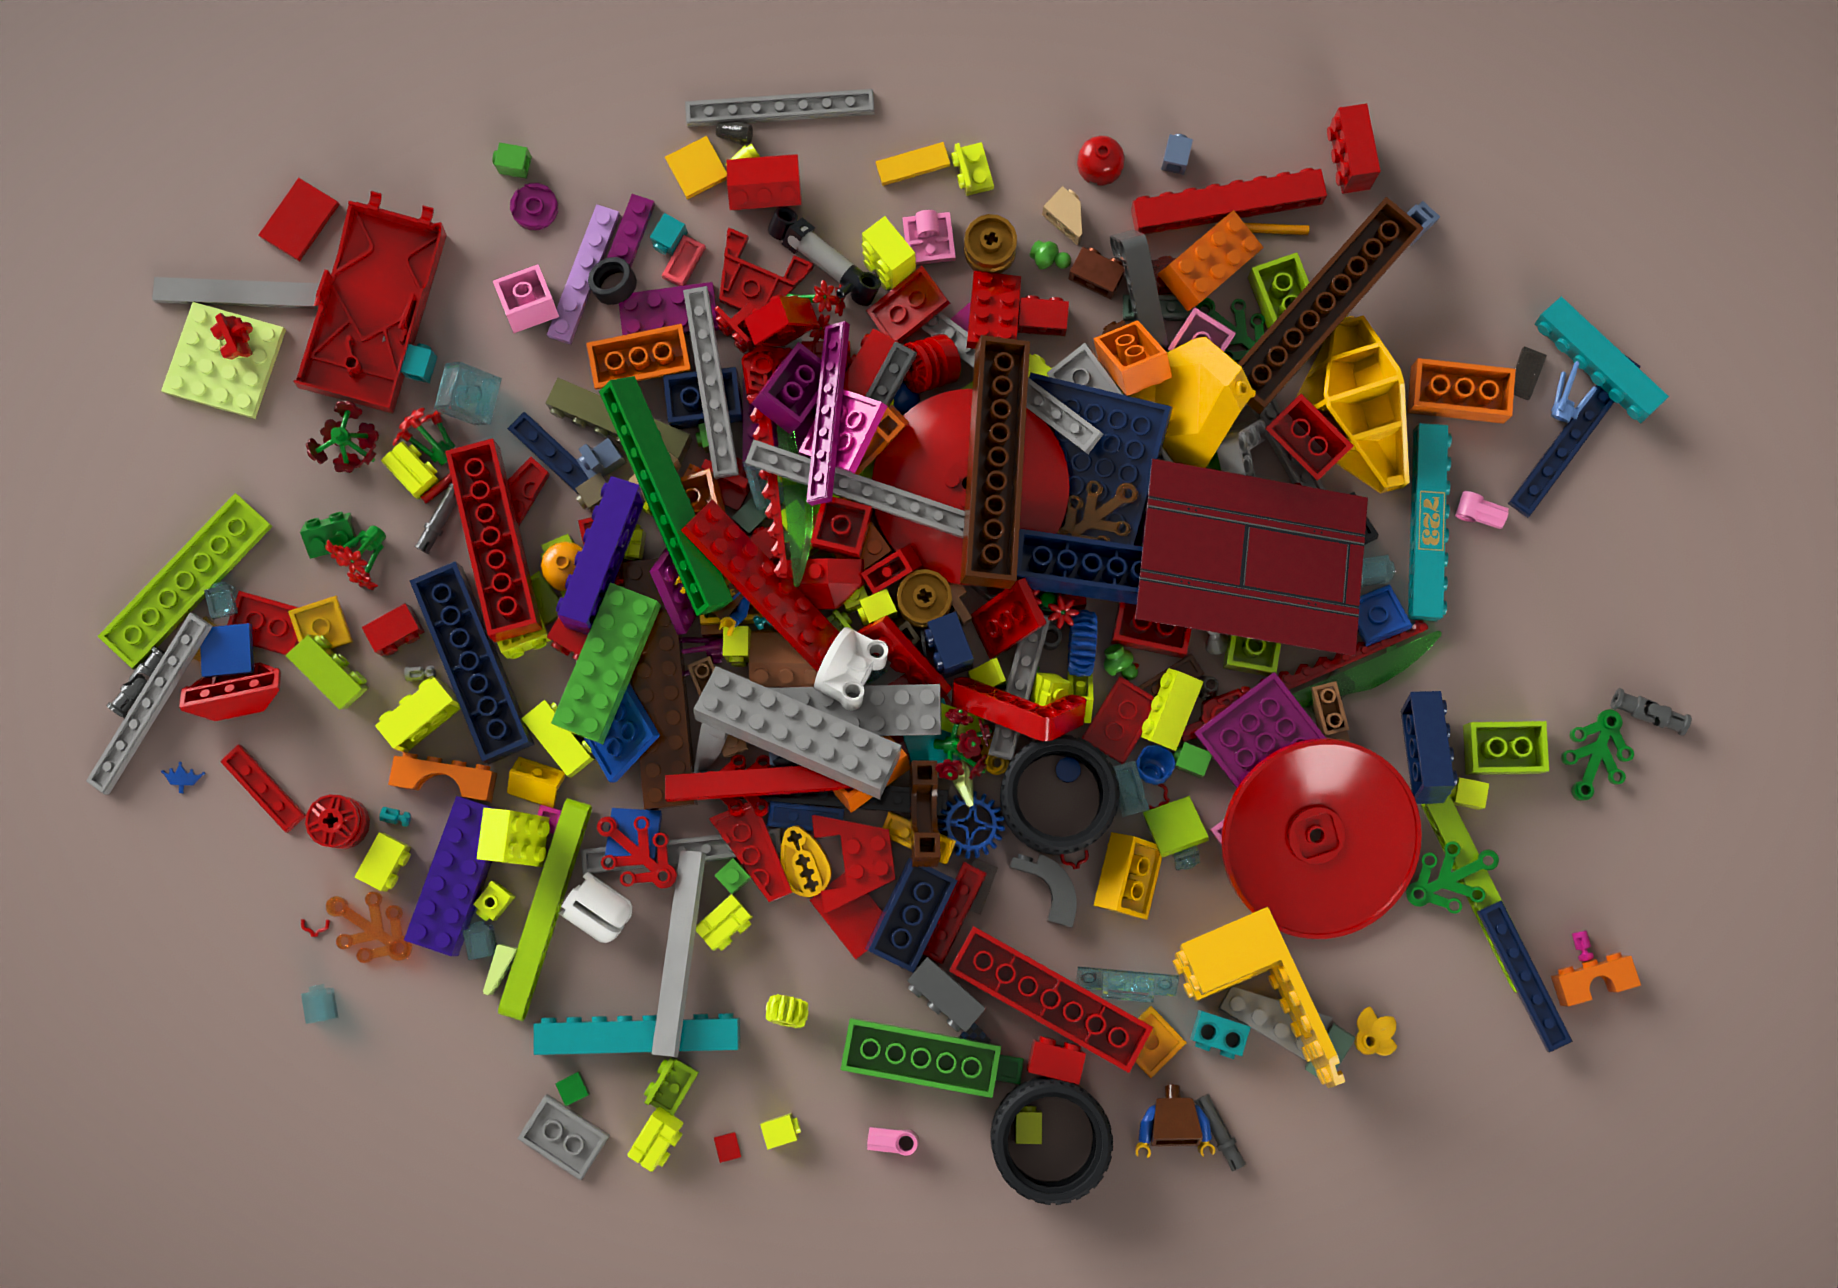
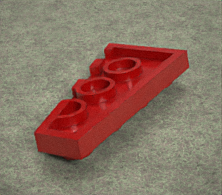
[508,457,550,526]
[857,615,952,697]
[709,802,793,902]

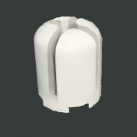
[558,872,633,943]

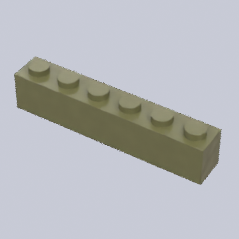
[546,378,693,464]

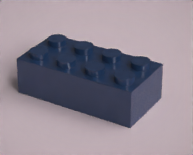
[1400,691,1458,804]
[865,858,958,973]

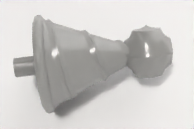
[1205,631,1228,655]

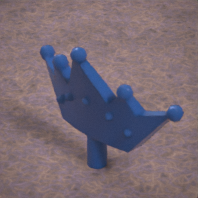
[161,762,206,793]

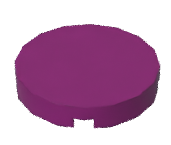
[510,183,558,230]

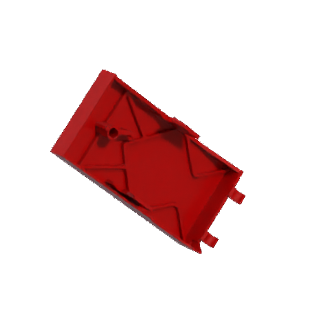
[293,191,447,414]

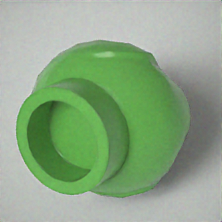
[1030,240,1071,270]
[1103,644,1139,680]

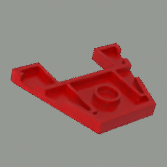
[719,228,814,311]
[812,815,896,913]

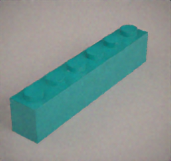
[1535,296,1669,424]

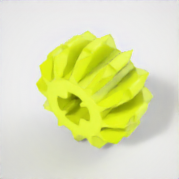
[765,994,809,1028]

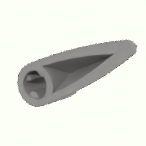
[694,723,728,773]

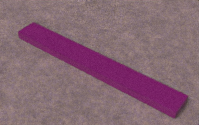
[806,321,850,506]

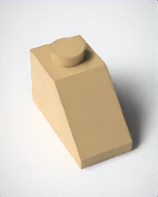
[1042,186,1082,245]

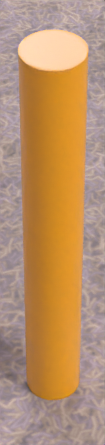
[1245,223,1309,235]

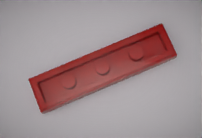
[220,744,306,833]
[923,862,987,964]

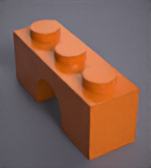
[1551,952,1641,1007]

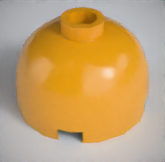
[541,541,583,591]

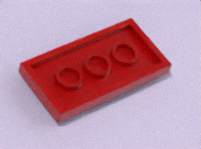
[966,271,1021,349]
[971,578,1047,659]

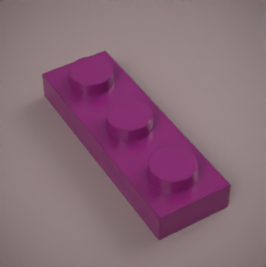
[607,194,655,267]

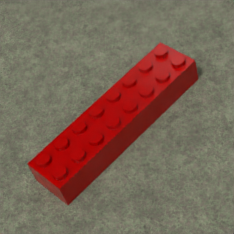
[445,438,543,642]
[949,926,1154,1073]

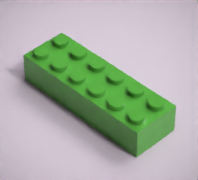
[551,582,661,745]
[840,1017,1001,1098]

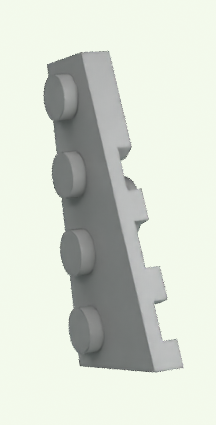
[1218,986,1333,1061]

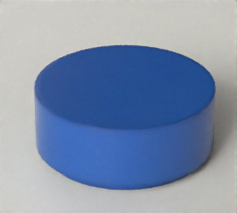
[1055,757,1081,783]

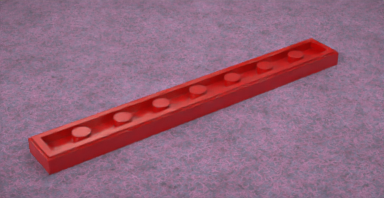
[665,766,854,802]

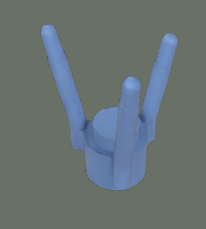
[1551,361,1597,423]

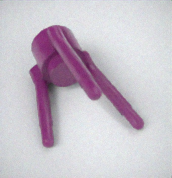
[681,637,724,677]

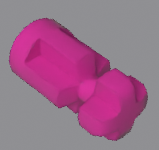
[1572,930,1594,961]

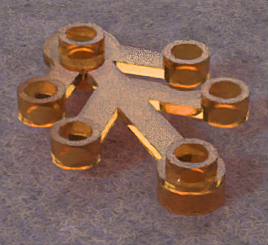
[1057,481,1138,542]
[326,892,412,963]

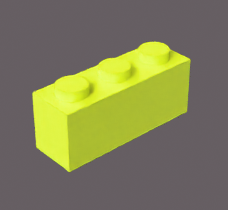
[1141,668,1204,751]
[521,700,595,778]

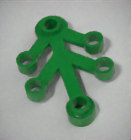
[1196,298,1265,361]
[1561,709,1634,801]
[1406,841,1499,914]

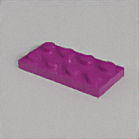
[619,282,719,335]

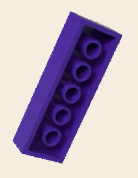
[556,476,645,635]
[404,796,496,956]

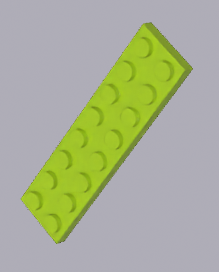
[97,493,273,670]

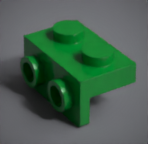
[300,512,359,559]

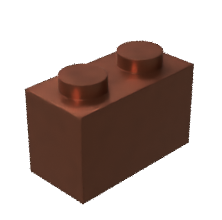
[1068,247,1125,300]

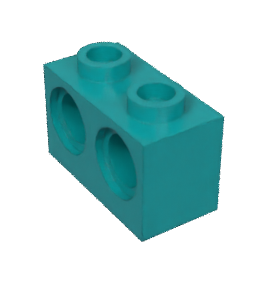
[1190,1010,1251,1059]

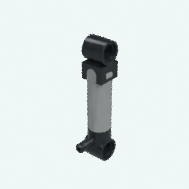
[768,206,881,306]

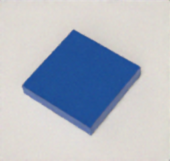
[1358,584,1412,647]
[200,623,254,678]
[605,808,662,861]

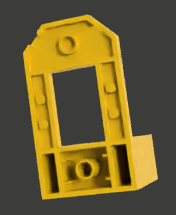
[1172,907,1345,1088]

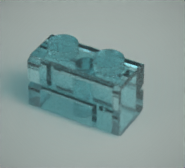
[1113,761,1149,818]

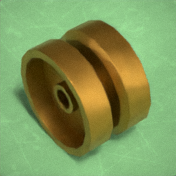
[964,214,1017,274]
[897,569,952,629]

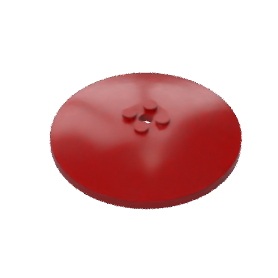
[872,389,1069,586]
[1221,739,1422,939]

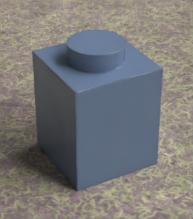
[1161,134,1193,175]

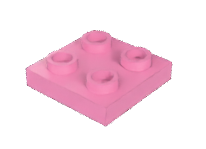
[902,210,956,265]

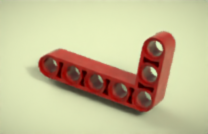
[952,677,1086,741]

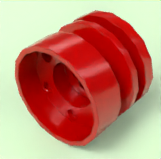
[903,334,961,394]
[305,794,370,849]

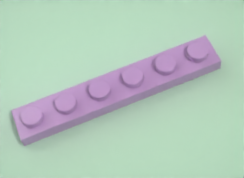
[547,204,620,345]

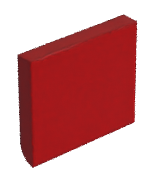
[714,1132,741,1163]

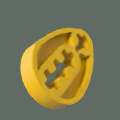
[780,825,832,897]

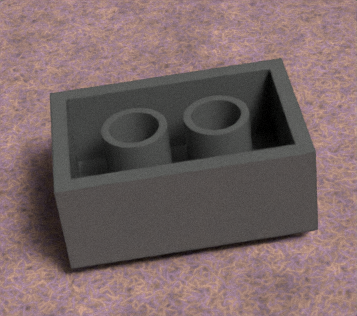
[907,957,986,1032]

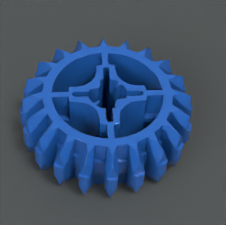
[1067,610,1098,677]
[938,791,1005,859]

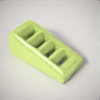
[952,759,974,807]
[483,944,517,995]

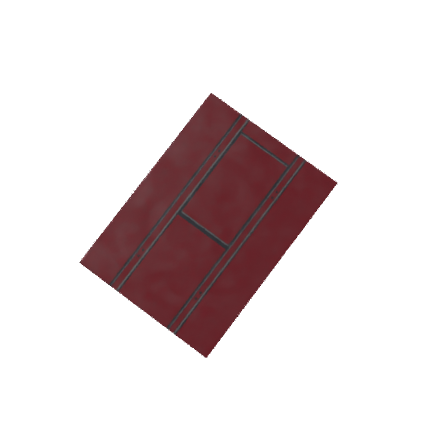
[1135,458,1368,656]

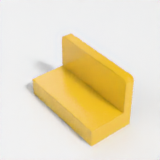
[507,757,565,808]

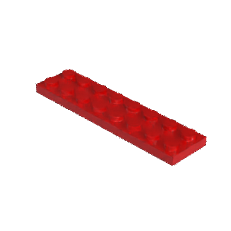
[681,499,840,673]

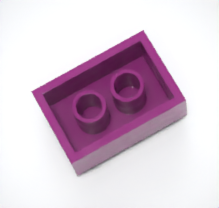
[751,342,822,434]

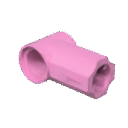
[1455,491,1509,529]
[867,1127,919,1156]

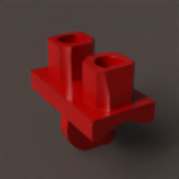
[210,313,253,360]

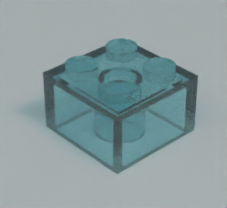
[434,362,502,426]

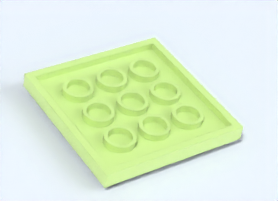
[161,302,286,419]

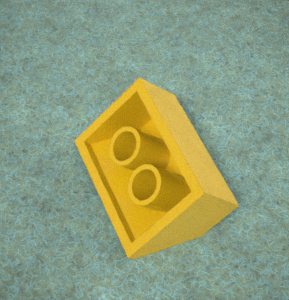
[1093,832,1162,920]

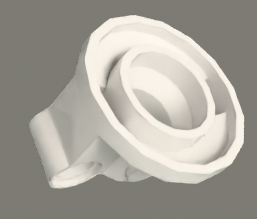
[814,627,888,711]

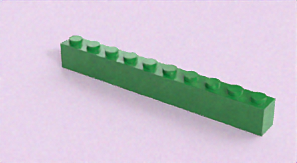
[599,376,733,616]

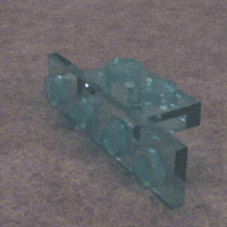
[1075,966,1179,1003]

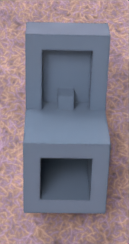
[1407,201,1440,246]
[576,438,627,479]

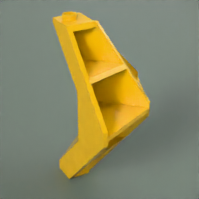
[1296,315,1410,494]
[1119,337,1256,468]

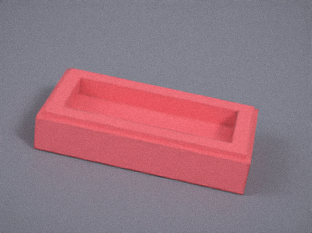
[662,235,706,286]

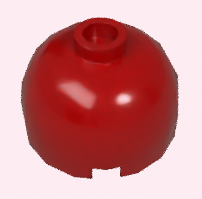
[1077,135,1125,186]

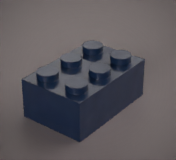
[663,367,743,429]
[924,611,974,679]

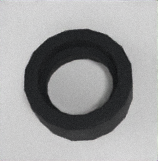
[588,257,637,305]

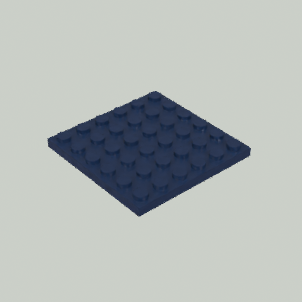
[1029,372,1173,546]

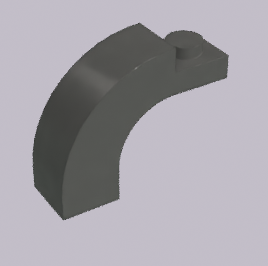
[1009,854,1077,928]

